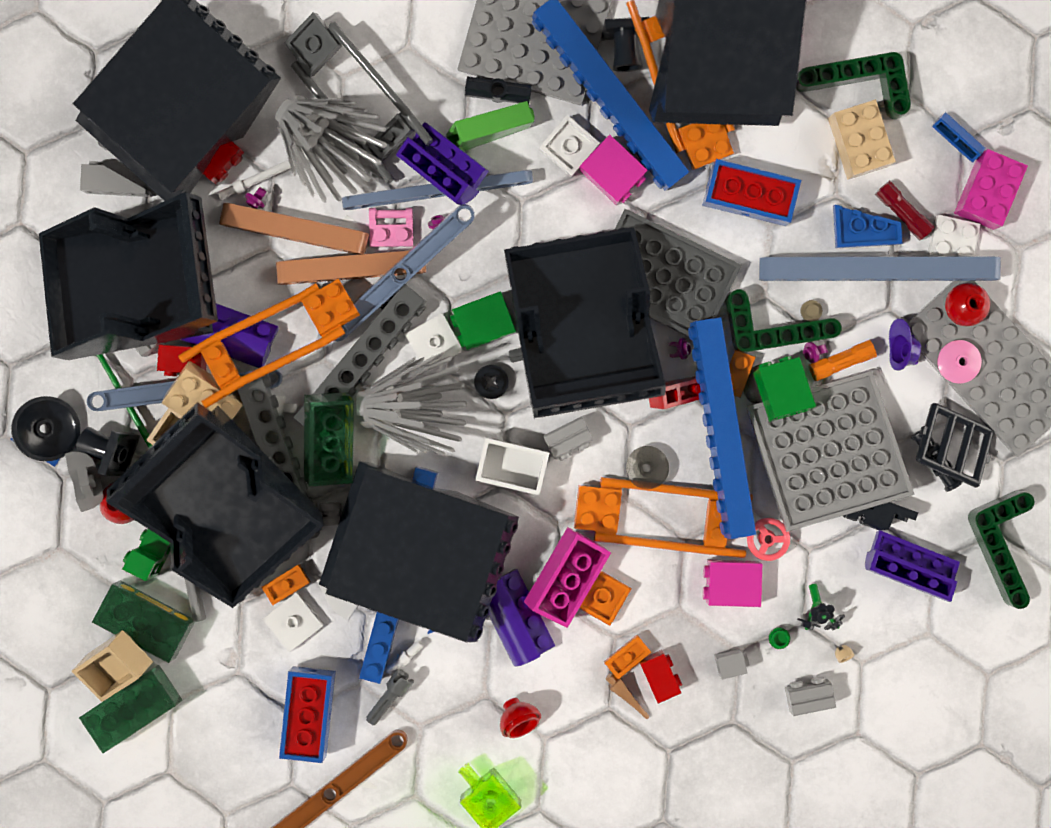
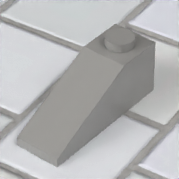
[80,161,152,197]

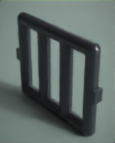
[916,403,994,488]

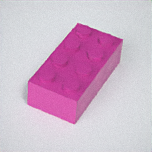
[524,527,611,628]

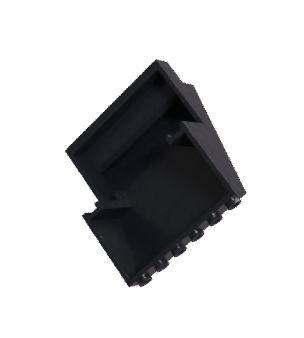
[72,0,281,201]
[649,0,806,126]
[39,192,218,360]
[504,227,666,419]
[106,402,324,608]
[319,461,519,643]

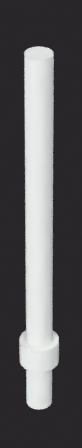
[218,140,337,200]

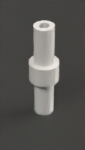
[386,640,424,676]

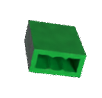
[450,291,516,351]
[753,356,816,422]

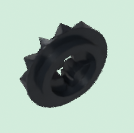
[474,365,508,399]

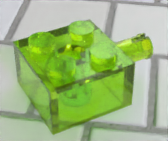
[458,763,522,828]

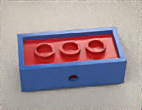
[702,159,801,226]
[279,666,336,763]

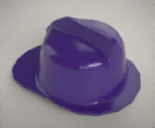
[889,318,921,371]

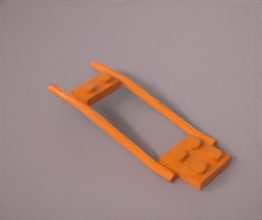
[626,0,735,170]
[178,278,360,408]
[574,477,753,558]

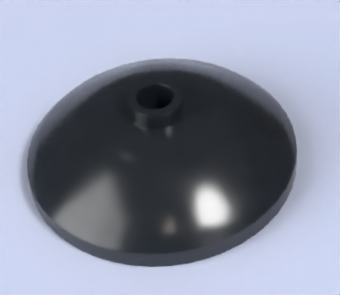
[11,396,81,462]

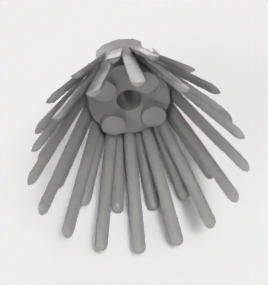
[275,95,387,202]
[356,352,467,456]

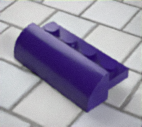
[396,122,489,205]
[181,303,279,368]
[865,530,960,602]
[488,569,556,667]

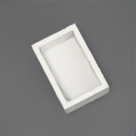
[475,437,549,496]

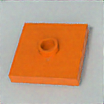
[579,571,632,626]

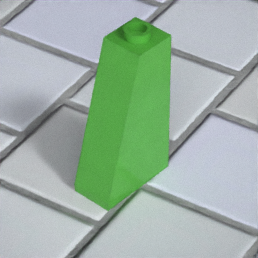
[446,101,534,151]

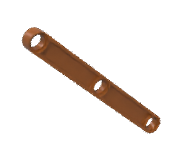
[271,730,408,828]

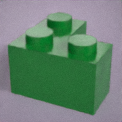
[122,529,171,581]

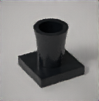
[602,17,649,72]
[76,427,140,476]

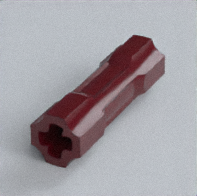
[875,180,934,241]

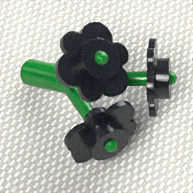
[797,584,845,631]

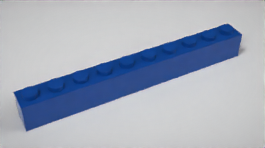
[532,0,689,191]
[688,317,756,539]
[359,466,439,684]

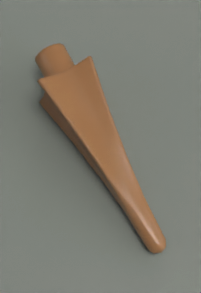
[606,673,649,719]

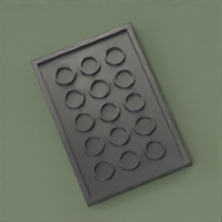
[615,209,742,337]

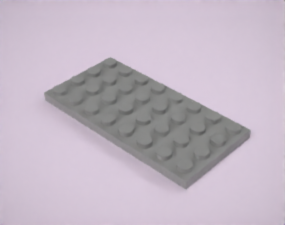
[907,281,1051,457]

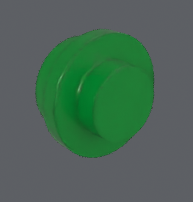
[768,627,790,649]

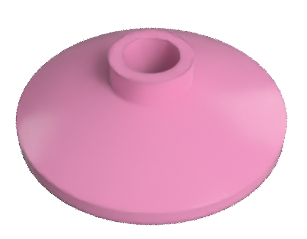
[937,340,981,384]

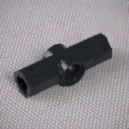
[465,76,532,105]

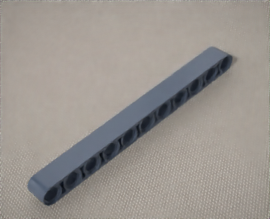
[759,257,1001,281]

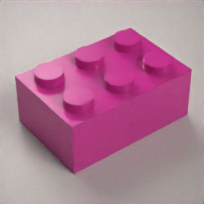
[954,149,1028,230]

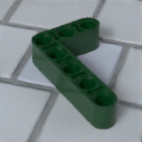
[796,52,911,119]
[726,289,842,353]
[968,491,1035,609]

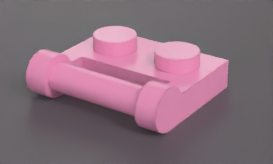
[369,207,414,247]

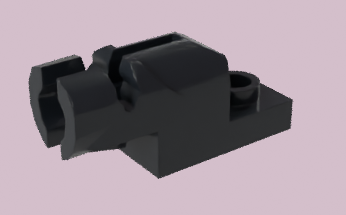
[843,502,919,530]

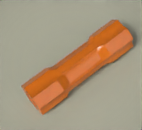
[808,340,877,381]

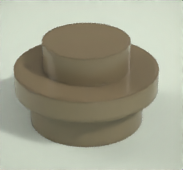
[800,300,823,322]

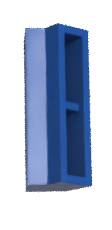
[932,112,986,163]

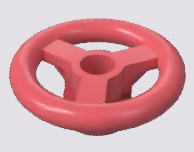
[747,518,790,561]

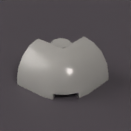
[65,452,103,512]

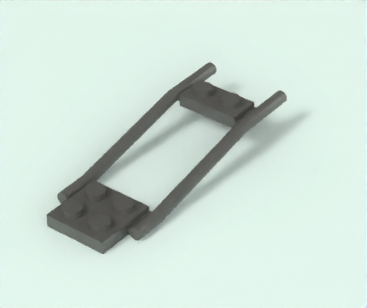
[284,12,433,184]

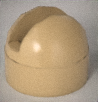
[835,645,855,663]

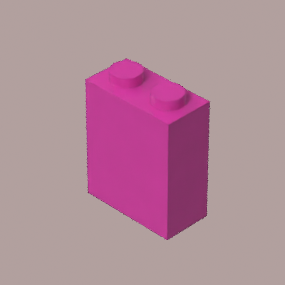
[579,134,648,205]
[702,560,763,607]

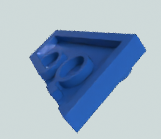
[833,204,902,249]

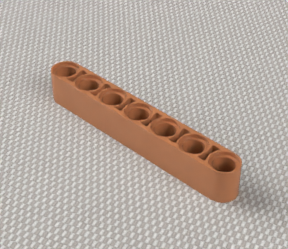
[219,203,369,255]
[276,250,426,285]

